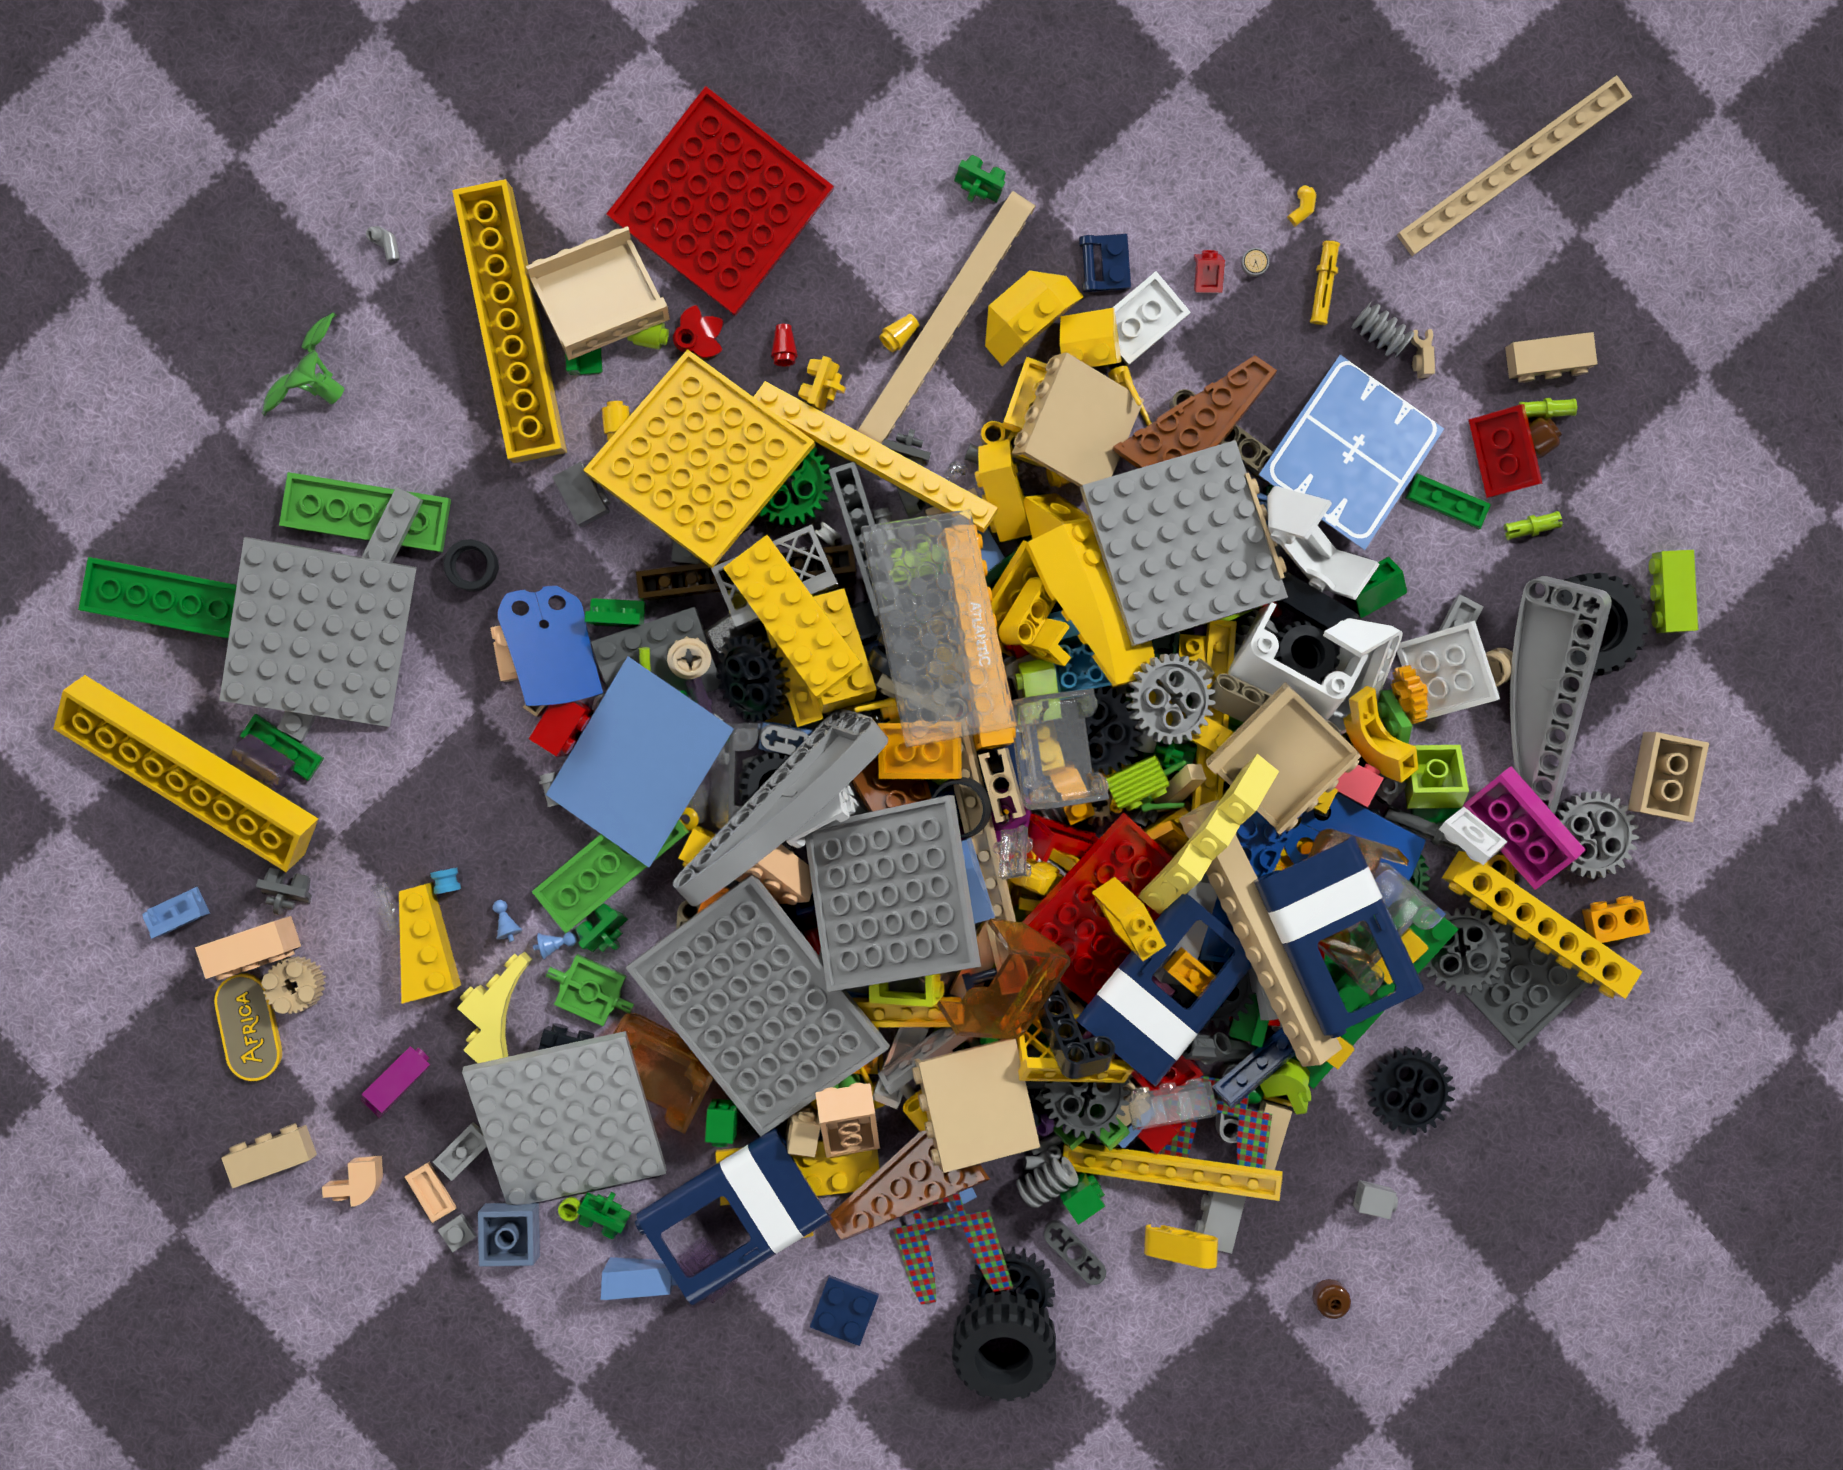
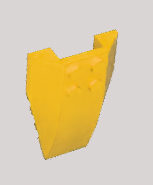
[1025,520,1155,687]

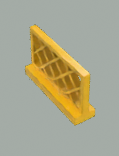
[1013,1012,1134,1083]

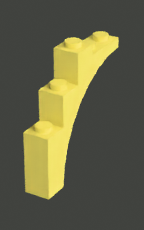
[1138,754,1279,915]
[457,952,532,1063]

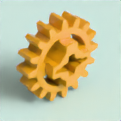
[1391,665,1429,724]

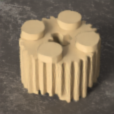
[261,956,326,1014]

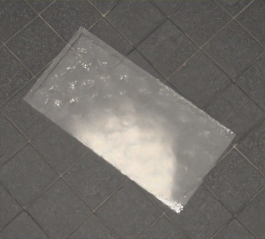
[861,509,1017,748]

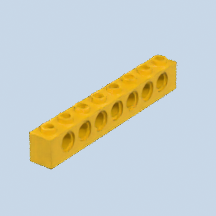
[1442,851,1643,999]

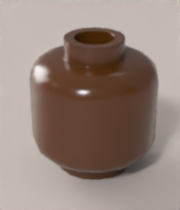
[1529,418,1562,458]
[1312,1279,1351,1319]

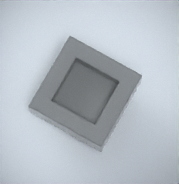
[438,1213,477,1252]

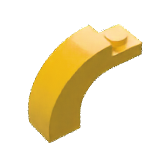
[1343,686,1418,783]

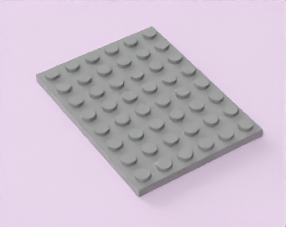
[626,875,889,1136]

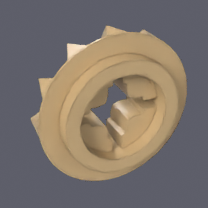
[667,636,711,679]

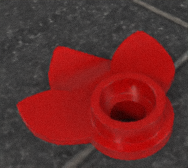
[673,305,723,358]

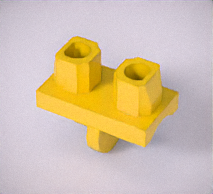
[798,356,846,411]

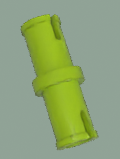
[1518,398,1577,420]
[1503,511,1563,540]

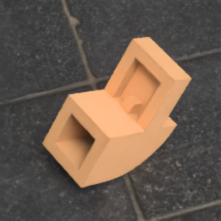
[322,1156,383,1207]

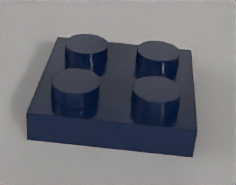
[810,1275,879,1346]

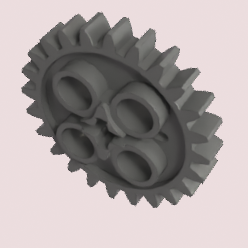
[1423,908,1510,996]
[1041,1079,1131,1139]

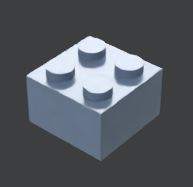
[478,1202,540,1267]

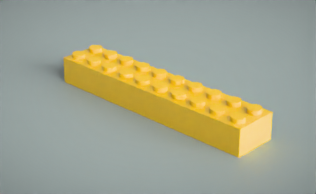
[452,179,567,463]
[53,675,318,872]

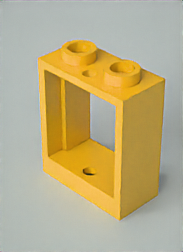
[1092,877,1166,961]

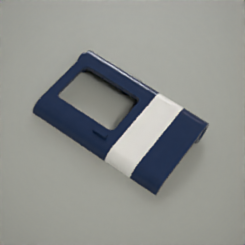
[1254,835,1424,1039]
[1076,894,1252,1087]
[635,1127,832,1305]

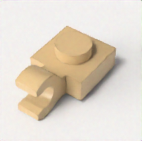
[1411,329,1435,378]

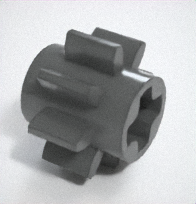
[1124,801,1159,828]

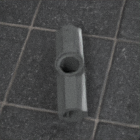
[1181,1032,1250,1065]

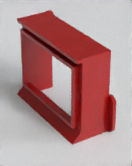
[1015,813,1099,862]

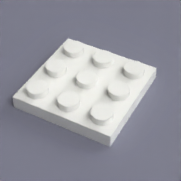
[1397,620,1500,720]

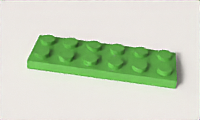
[279,472,451,553]
[532,820,689,934]

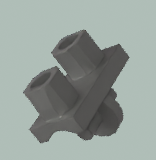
[882,428,931,467]
[256,868,312,915]

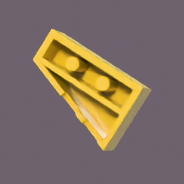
[975,439,1031,542]

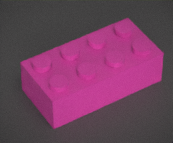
[1462,766,1585,890]

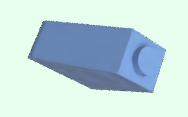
[601,1257,677,1300]

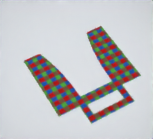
[1162,1076,1272,1169]
[893,1193,1013,1304]

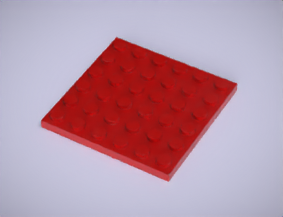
[606,86,834,316]
[1010,812,1173,1004]

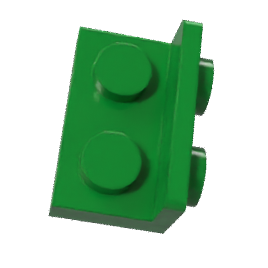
[585,598,645,628]

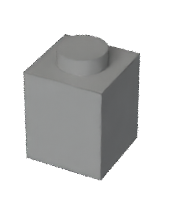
[1353,1180,1398,1219]

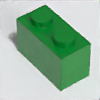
[705,1099,739,1147]
[1060,1172,1105,1225]

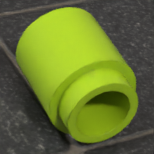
[627,323,669,350]

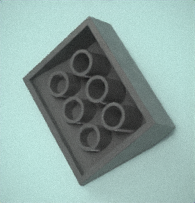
[591,607,722,698]

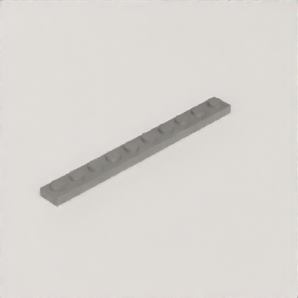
[277,487,423,741]

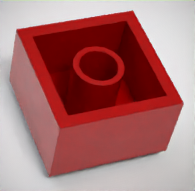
[528,700,594,757]

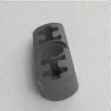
[1044,1220,1106,1285]

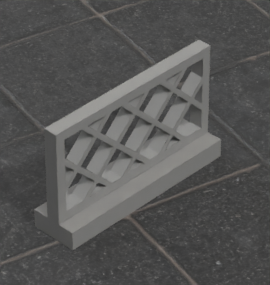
[711,525,839,630]

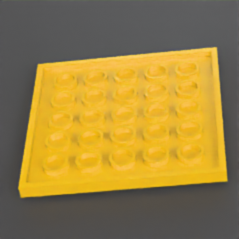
[584,349,815,568]

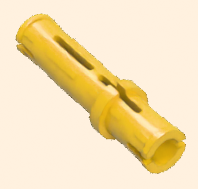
[1310,241,1340,325]

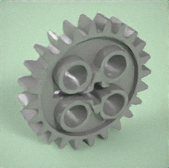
[1126,654,1215,744]
[1556,791,1639,878]

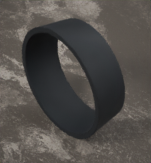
[932,777,992,838]

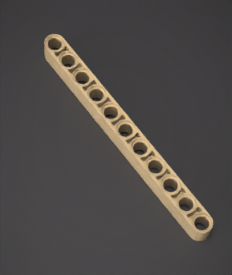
[858,191,1036,444]

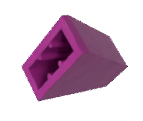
[360,1046,430,1119]

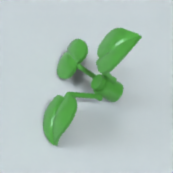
[262,312,344,416]

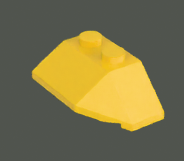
[985,271,1084,367]

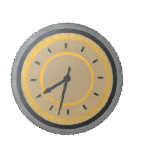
[1241,248,1269,277]

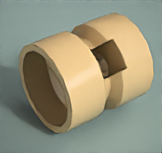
[1486,648,1513,687]

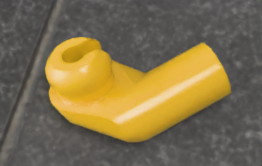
[1287,185,1316,227]

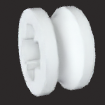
[815,522,841,547]

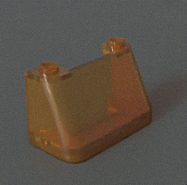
[613,1013,713,1134]

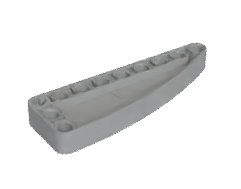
[1510,576,1612,815]
[673,708,888,906]

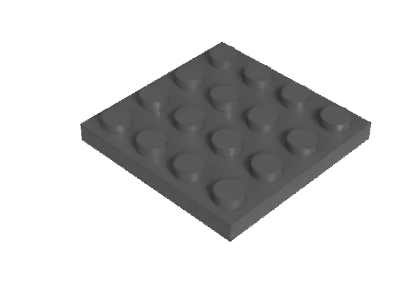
[1445,906,1590,1051]

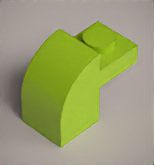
[1260,1058,1311,1115]

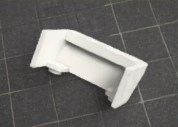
[1267,486,1379,600]
[1228,602,1369,720]
[1323,618,1403,735]

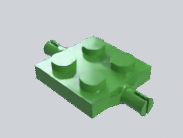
[546,954,634,1026]

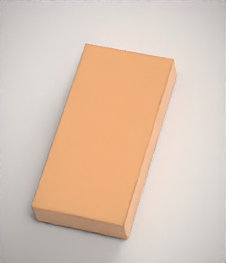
[405,1162,457,1223]

